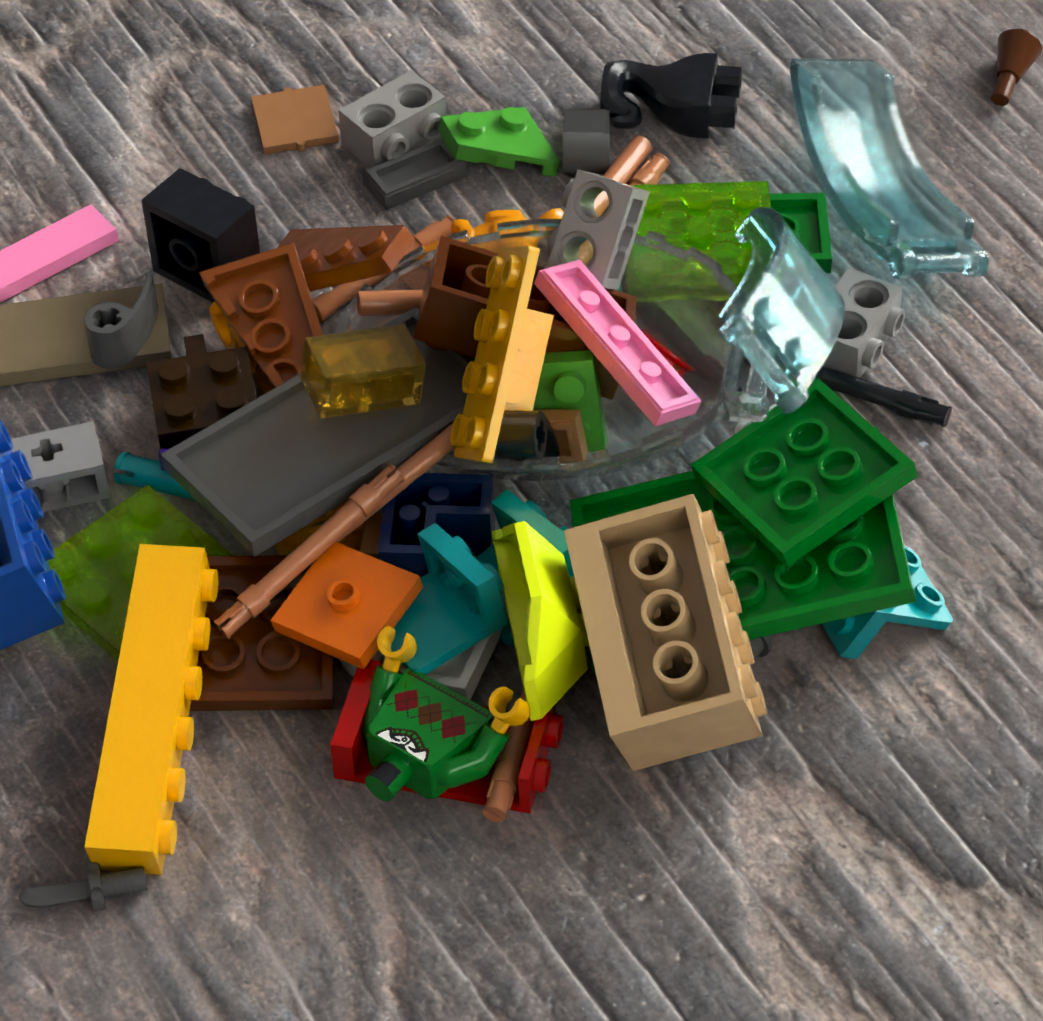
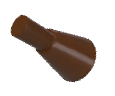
[991,29,1042,106]

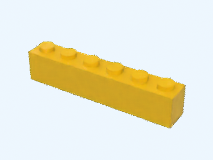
[84,544,219,875]

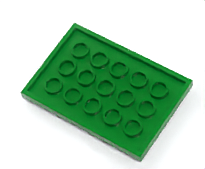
[570,426,916,676]

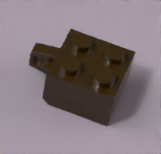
[146,334,257,449]

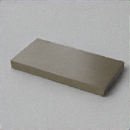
[0,283,172,387]

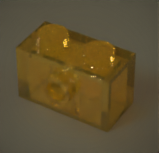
[301,324,426,419]

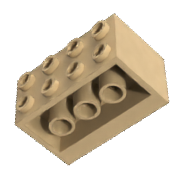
[564,494,767,771]

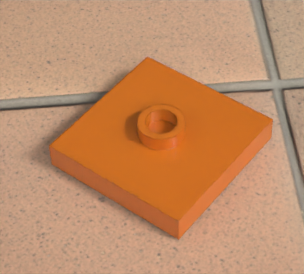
[270,542,423,669]

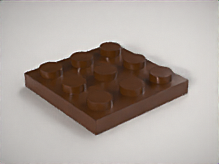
[189,555,334,711]

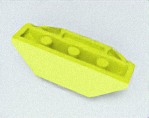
[491,521,589,721]

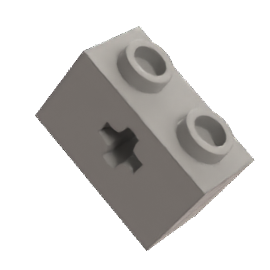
[11,421,111,512]

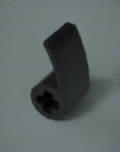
[494,410,560,462]

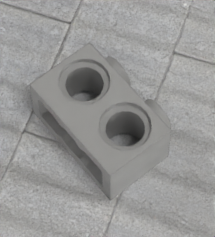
[338,70,447,168]
[546,169,650,290]
[802,267,905,378]

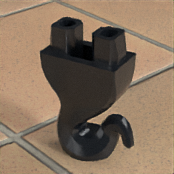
[600,53,742,138]

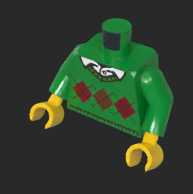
[362,626,530,802]

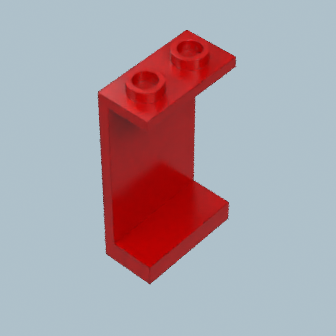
[330,659,564,814]

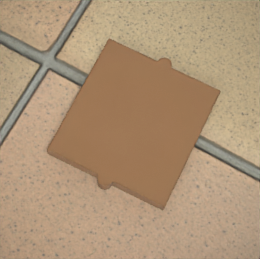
[251,84,339,155]

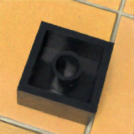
[141,168,260,303]

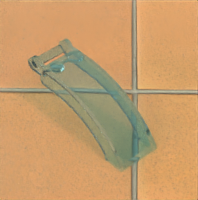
[790,59,989,279]
[718,207,845,414]

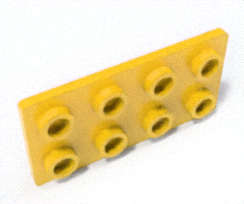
[450,246,554,464]

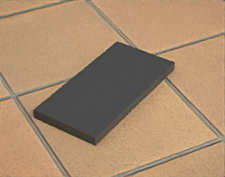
[161,307,475,557]

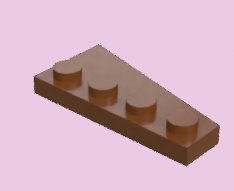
[277,225,415,292]
[199,243,330,389]

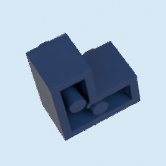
[378,473,496,578]

